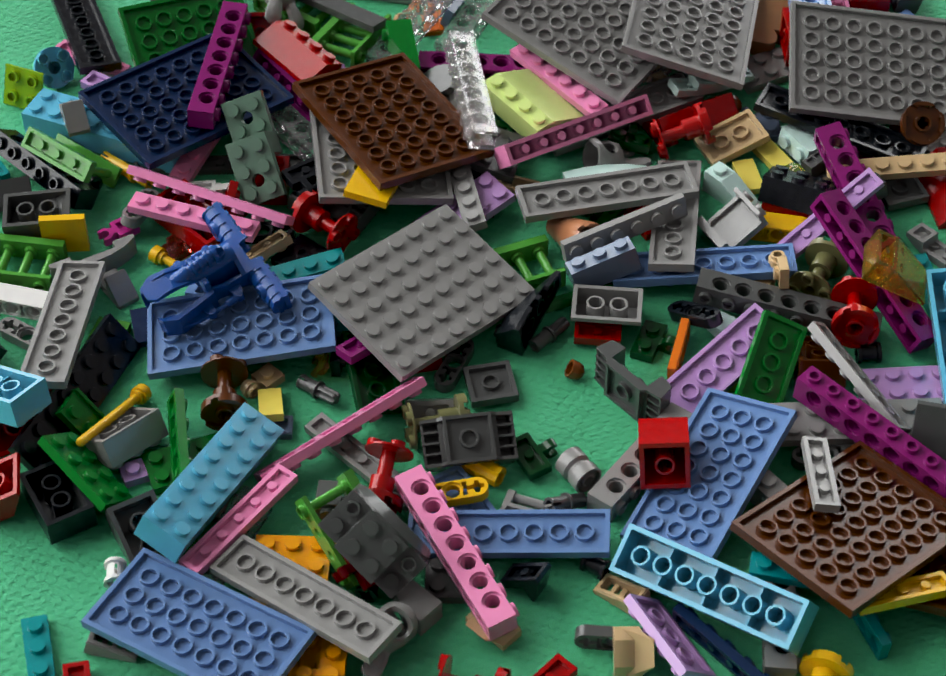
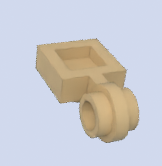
[768,250,790,289]
[240,362,285,399]

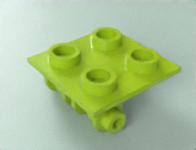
[3,63,44,109]

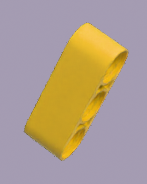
[751,212,807,243]

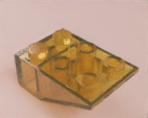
[861,229,926,306]

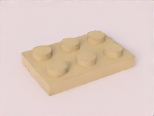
[693,108,770,166]

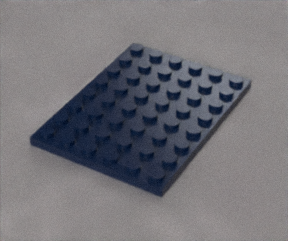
[78,33,294,170]

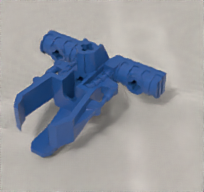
[140,201,293,336]

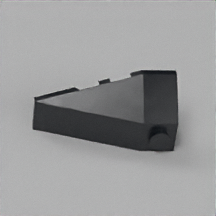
[494,270,562,356]

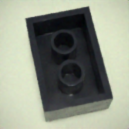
[758,165,835,215]
[20,460,98,545]

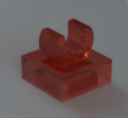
[161,234,192,261]

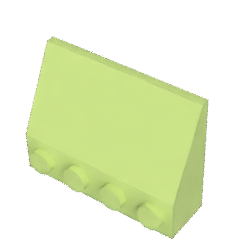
[480,69,583,137]

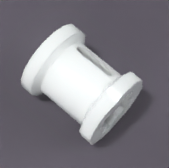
[103,556,127,589]

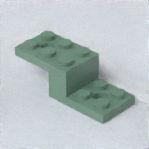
[221,90,288,205]

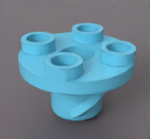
[33,47,74,89]

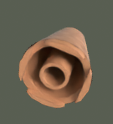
[546,217,600,247]

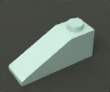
[703,161,766,212]

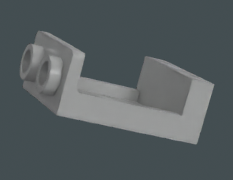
[698,187,769,247]

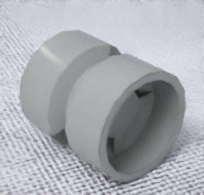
[555,446,601,493]

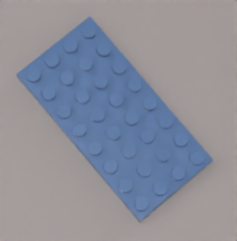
[147,274,337,380]
[620,387,798,560]
[81,547,317,676]

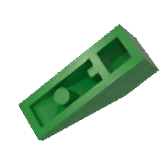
[382,19,421,69]

